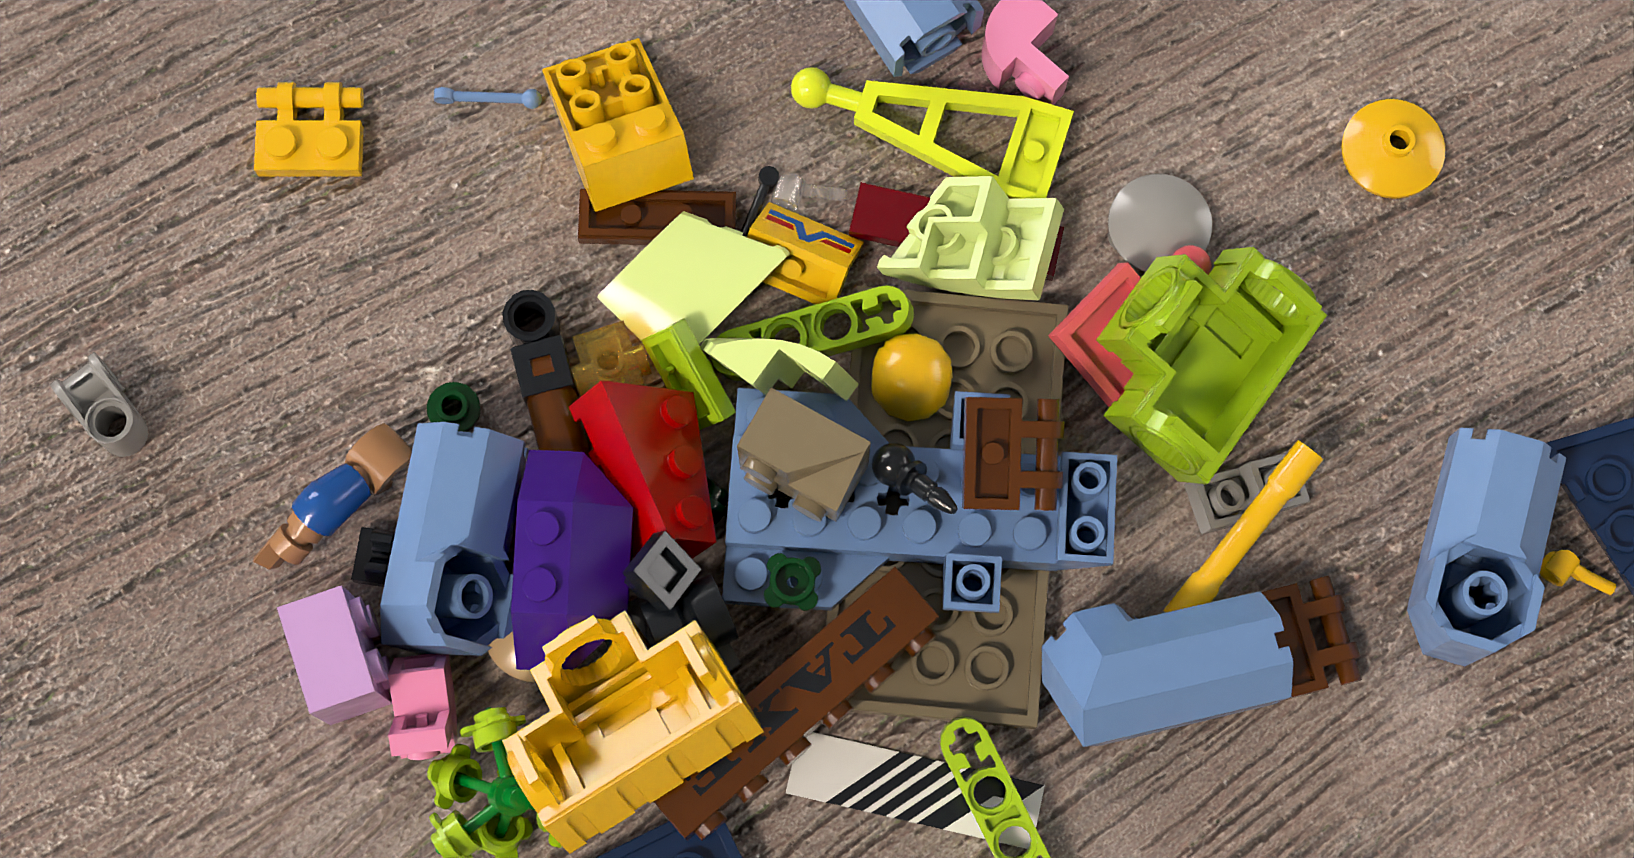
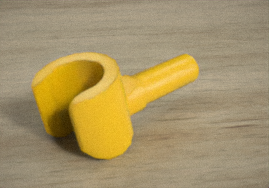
[1539,550,1616,595]

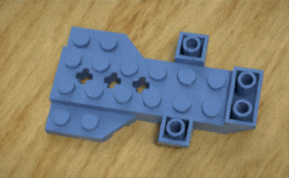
[722,388,1117,613]

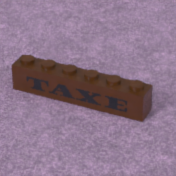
[653,567,939,841]

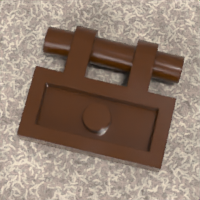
[962,397,1064,511]
[1262,576,1362,702]

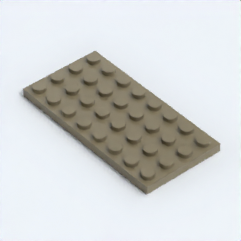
[826,286,1068,729]

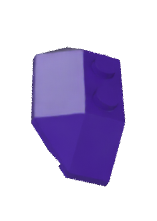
[511,450,634,670]

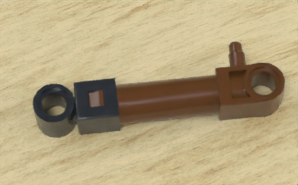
[502,290,592,459]

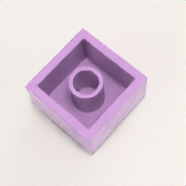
[277,585,392,725]

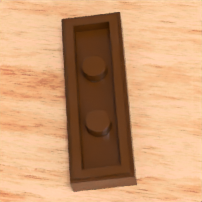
[578,189,737,245]

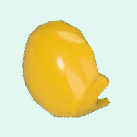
[872,333,952,421]

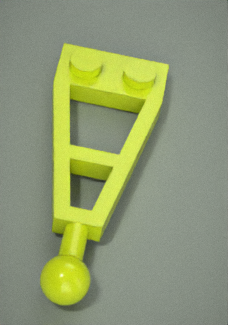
[791,67,1074,199]

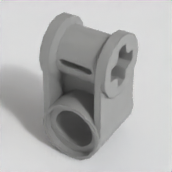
[50,352,148,457]

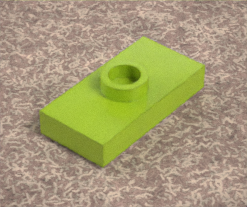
[641,318,736,430]

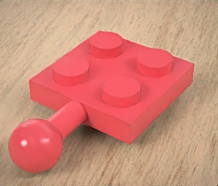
[1048,245,1212,407]

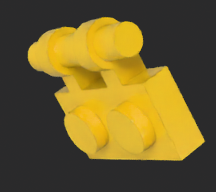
[254,82,364,177]

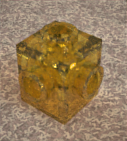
[571,320,652,396]

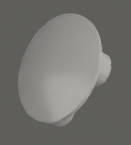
[1108,174,1212,272]

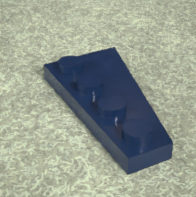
[1546,417,1634,597]

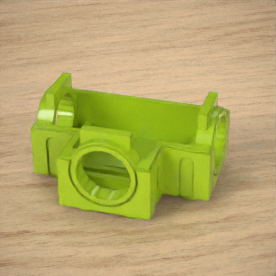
[1096,247,1327,484]

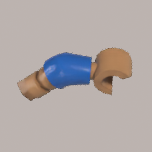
[253,423,412,570]

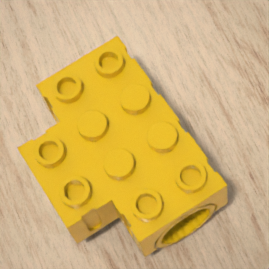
[502,611,764,854]

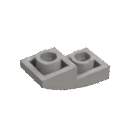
[1184,453,1310,535]

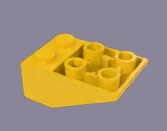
[542,38,694,212]

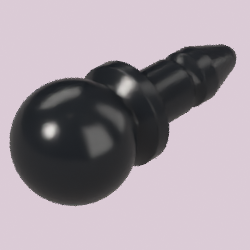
[872,443,958,514]

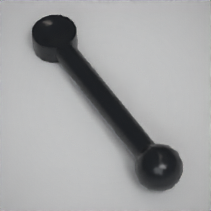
[741,166,779,237]

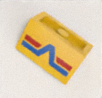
[747,202,864,305]

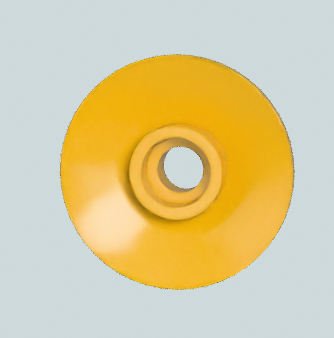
[1341,99,1445,199]

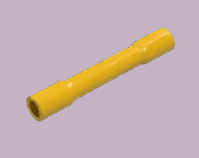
[1163,440,1324,613]

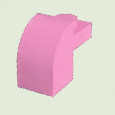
[982,0,1069,105]
[388,654,457,760]

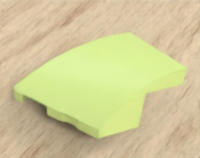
[877,176,1064,300]
[597,211,790,345]
[700,338,859,401]

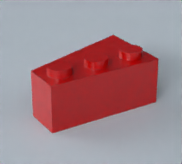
[569,380,717,559]

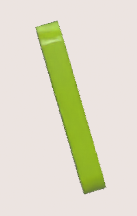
[711,285,914,381]
[939,716,1051,858]

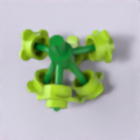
[427,707,562,858]

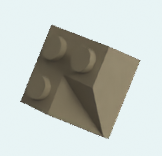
[737,388,871,522]

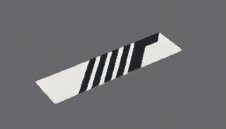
[786,732,1045,849]

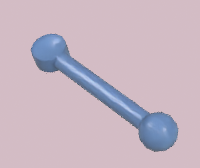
[434,87,542,109]

